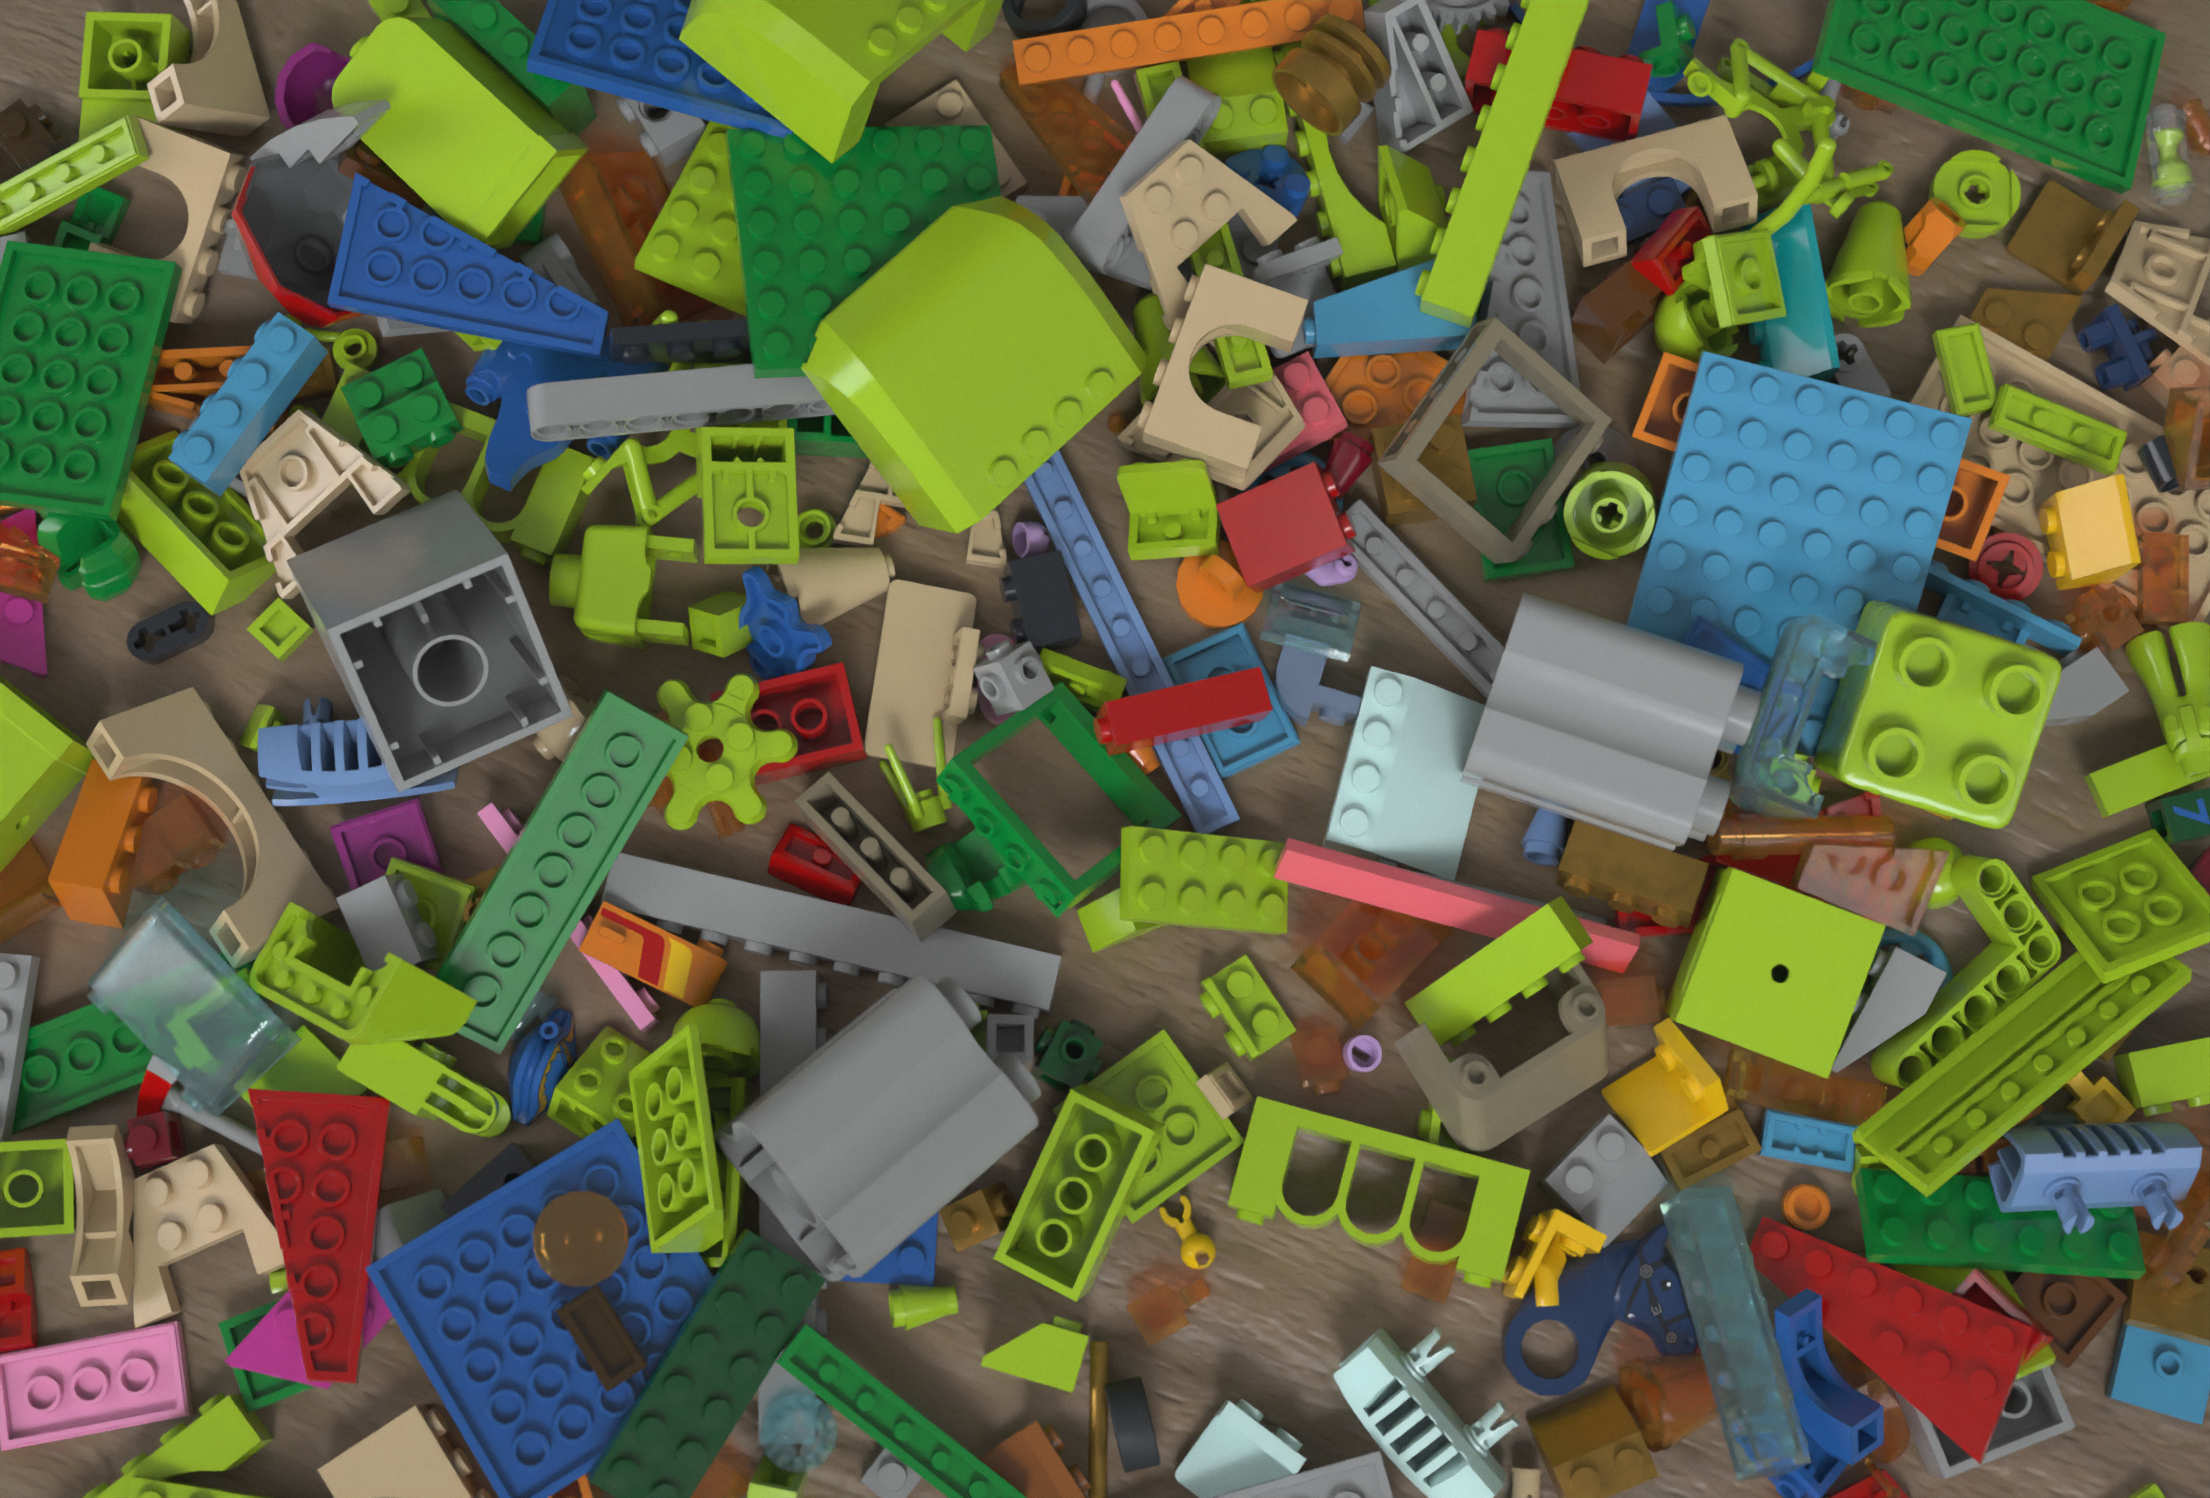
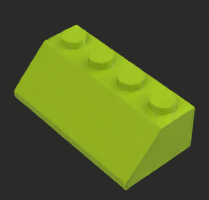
[117,430,276,616]

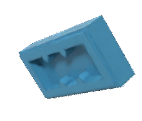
[1757,1109,1859,1173]

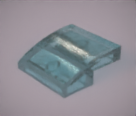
[1260,582,1362,663]

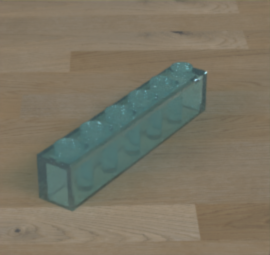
[1660,1186,1811,1481]

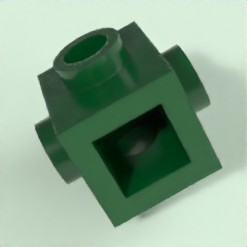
[1030,1019,1104,1096]

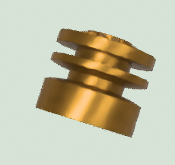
[1272,14,1391,136]

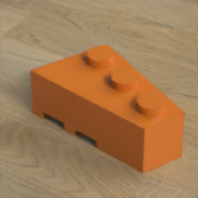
[148,346,288,439]
[48,759,158,929]

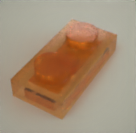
[2137,532,2189,626]
[1399,1200,1470,1305]

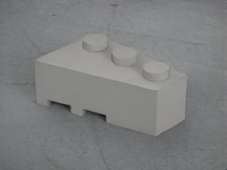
[1364,0,1474,153]

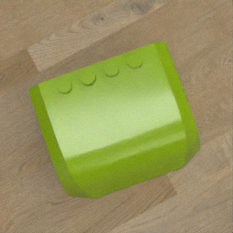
[679,0,1004,164]
[801,196,1149,534]

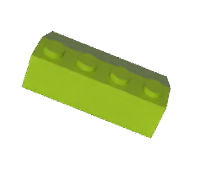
[628,1024,725,1253]

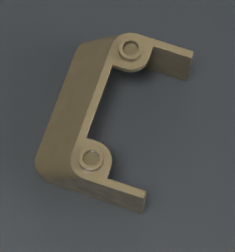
[1393,963,1609,1155]

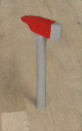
[137,1052,262,1156]

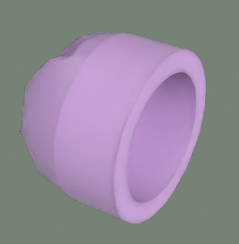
[1012,521,1050,558]
[1342,1035,1382,1072]

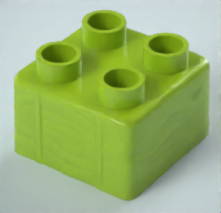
[1814,600,2062,829]

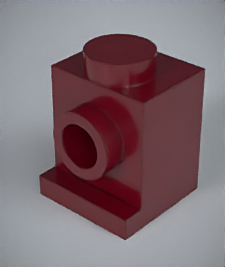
[124,1111,188,1170]

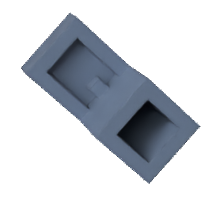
[1273,638,1362,727]

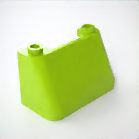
[249,902,478,1046]

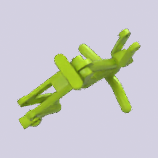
[1683,38,1894,235]
[581,310,751,527]

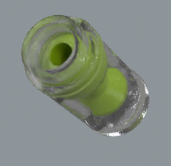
[2145,104,2196,206]

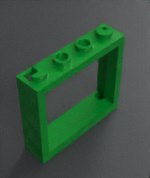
[935,681,1182,919]

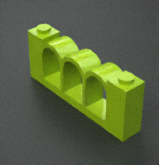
[322,363,595,567]
[1228,1096,1530,1289]

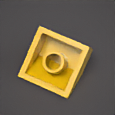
[2039,474,2141,590]

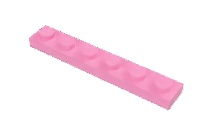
[477,802,661,1034]

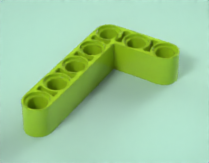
[1871,855,2061,1089]

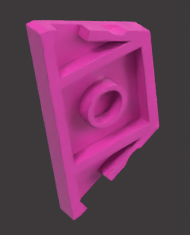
[0,509,47,679]
[224,1280,393,1390]

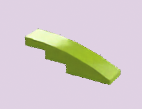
[2084,744,2210,818]

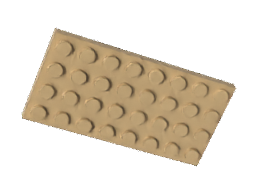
[1909,315,2210,632]

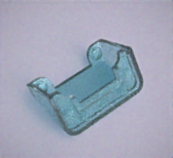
[1728,614,1878,818]
[86,895,302,1117]

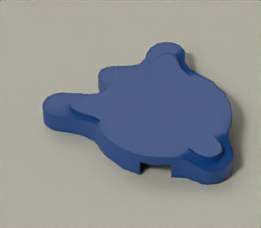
[738,565,832,680]

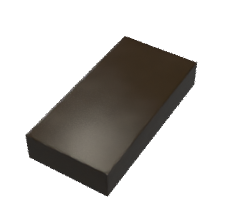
[555,1284,649,1392]

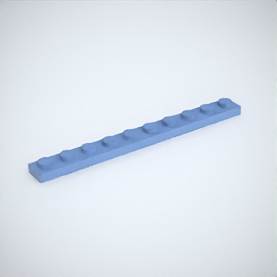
[1023,450,1240,835]

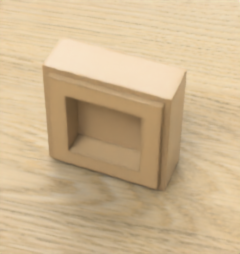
[1196,1062,1253,1120]

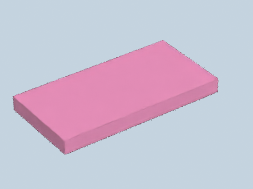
[0,1321,194,1451]

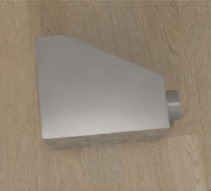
[286,489,573,793]

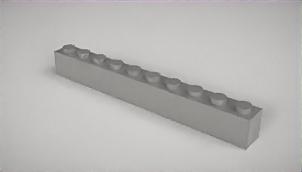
[600,853,1062,1019]
[758,970,828,1445]

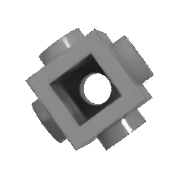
[972,640,1054,716]

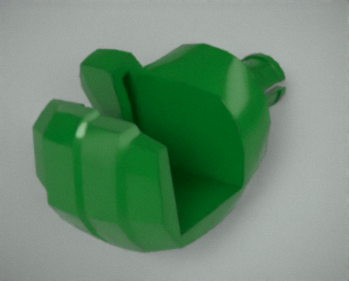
[35,510,142,602]
[925,829,1027,913]

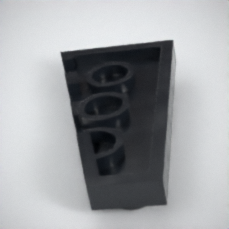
[609,318,752,365]

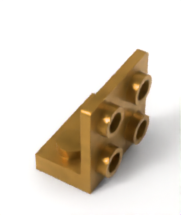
[2005,180,2140,296]

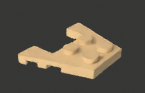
[1119,140,1297,331]
[2105,221,2210,366]
[1117,340,1306,491]
[239,409,412,599]
[833,462,1007,569]
[133,1144,285,1328]

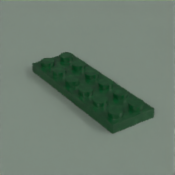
[587,1228,826,1498]

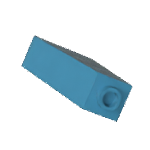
[1303,259,1476,358]

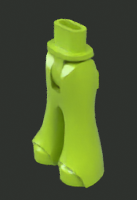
[2125,622,2210,780]

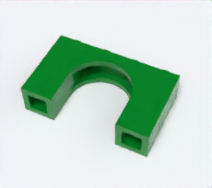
[426,0,597,136]

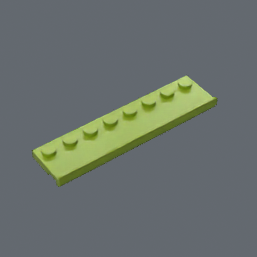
[1852,951,2192,1197]

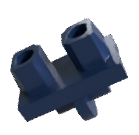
[2076,303,2159,392]

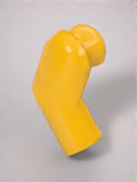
[1534,1243,1566,1307]

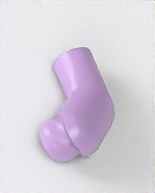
[1304,554,1358,587]

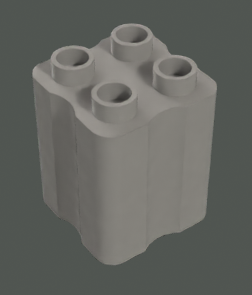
[1460,592,1762,851]
[713,975,1041,1282]

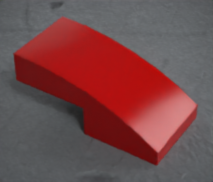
[0,1247,38,1354]

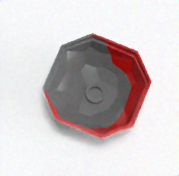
[231,154,367,328]

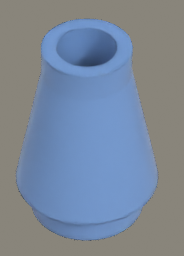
[1521,808,1566,866]

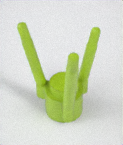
[879,717,953,833]

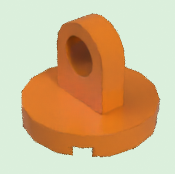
[1176,540,1264,629]

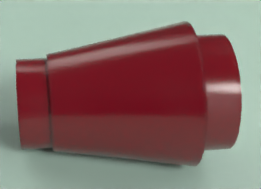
[1324,431,1374,502]

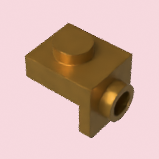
[939,1181,1018,1253]

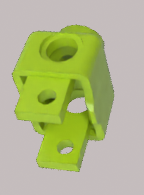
[549,525,700,650]

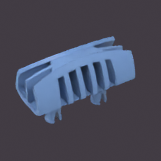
[258,697,459,806]
[1988,1122,2202,1235]

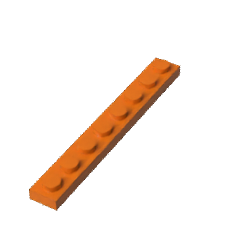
[1012,0,1366,87]

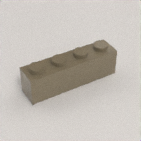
[794,771,956,942]

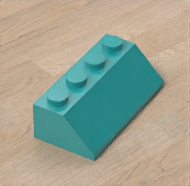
[1739,204,1840,382]

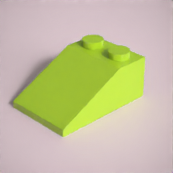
[1184,47,1288,160]

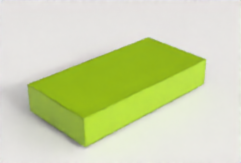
[1932,322,1997,417]

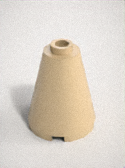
[767,547,896,625]

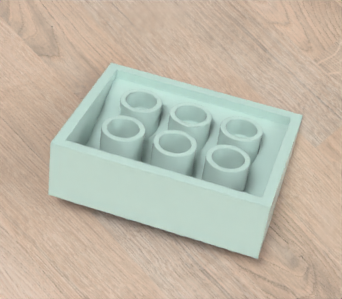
[1322,666,1486,880]

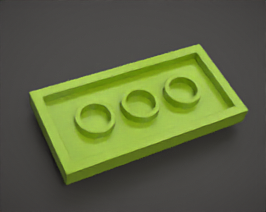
[1119,826,1288,935]

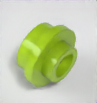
[333,329,379,370]
[798,509,837,548]

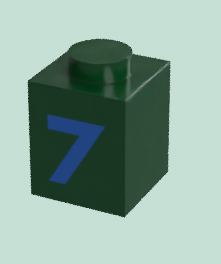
[2145,787,2210,847]

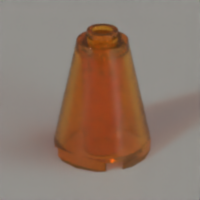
[1619,1351,1757,1453]

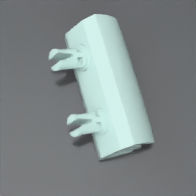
[1333,1327,1520,1498]

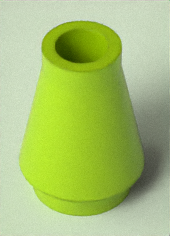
[888,1284,958,1331]

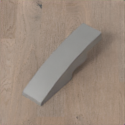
[250,99,391,168]

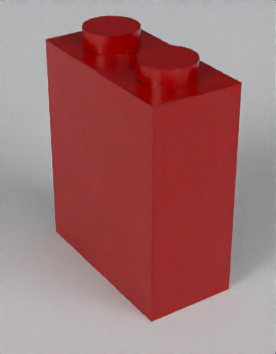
[1216,462,1357,593]

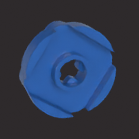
[1226,145,1311,217]

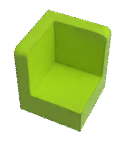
[688,591,753,658]

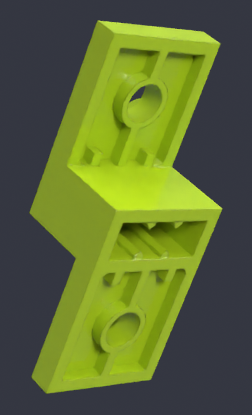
[694,365,799,564]

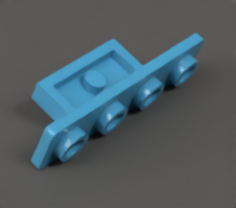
[1924,560,2082,656]

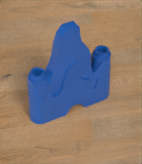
[465,336,669,492]

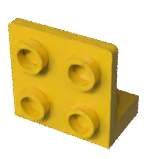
[1601,1017,1729,1156]
[1502,1209,1607,1299]

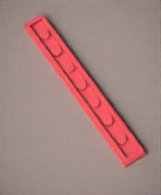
[1274,838,1640,974]

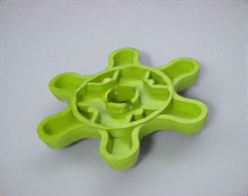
[657,673,798,831]

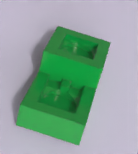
[52,187,131,251]

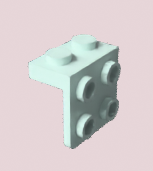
[1175,1398,1307,1498]

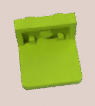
[1117,458,1221,561]

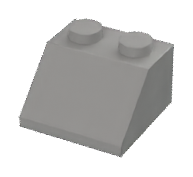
[1537,1114,1668,1247]

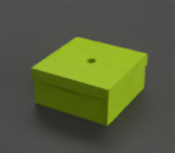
[1663,867,1886,1079]

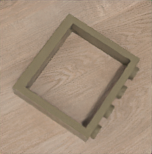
[1377,317,1612,564]

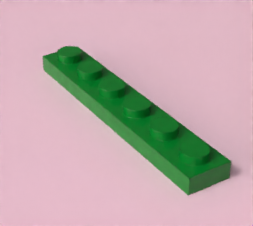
[776,1324,1027,1498]

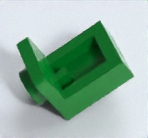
[1638,0,1696,78]

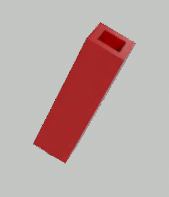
[1094,667,1273,756]

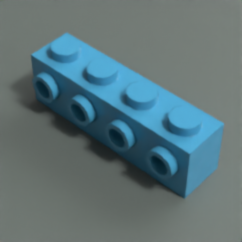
[168,312,328,497]

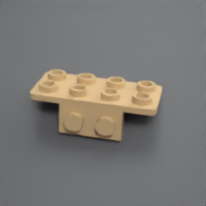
[863,579,985,768]

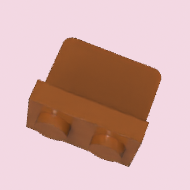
[978,1419,1091,1498]

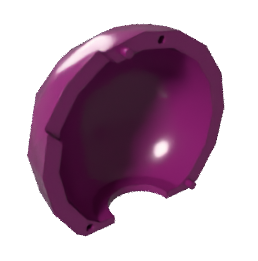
[275,43,351,130]

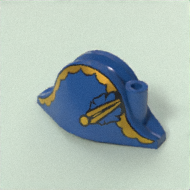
[507,1008,578,1126]

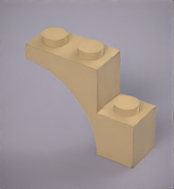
[66,1124,136,1307]

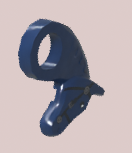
[1501,1218,1701,1396]

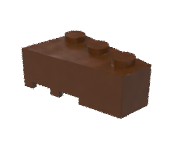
[1571,234,1666,364]

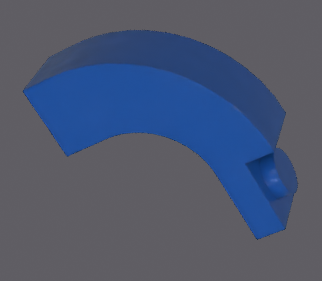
[1762,1288,1884,1465]

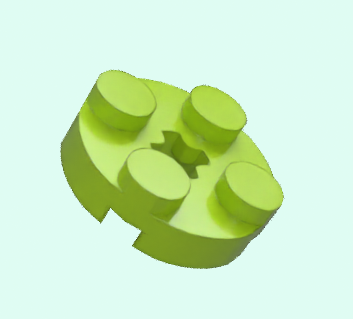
[1929,150,2021,239]

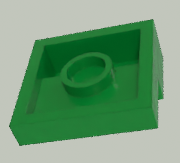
[340,348,464,468]

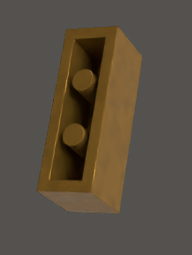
[1556,820,1709,928]

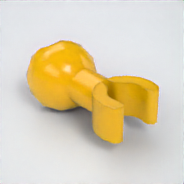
[1159,1196,1216,1270]

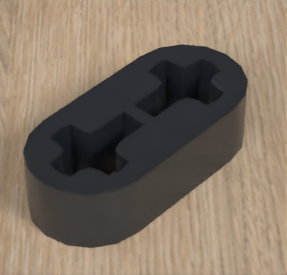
[126,601,215,665]

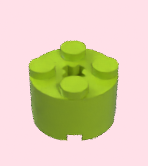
[1563,461,1656,560]

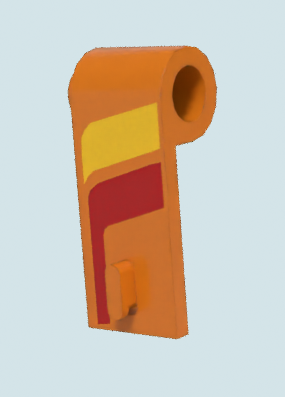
[578,901,729,1007]

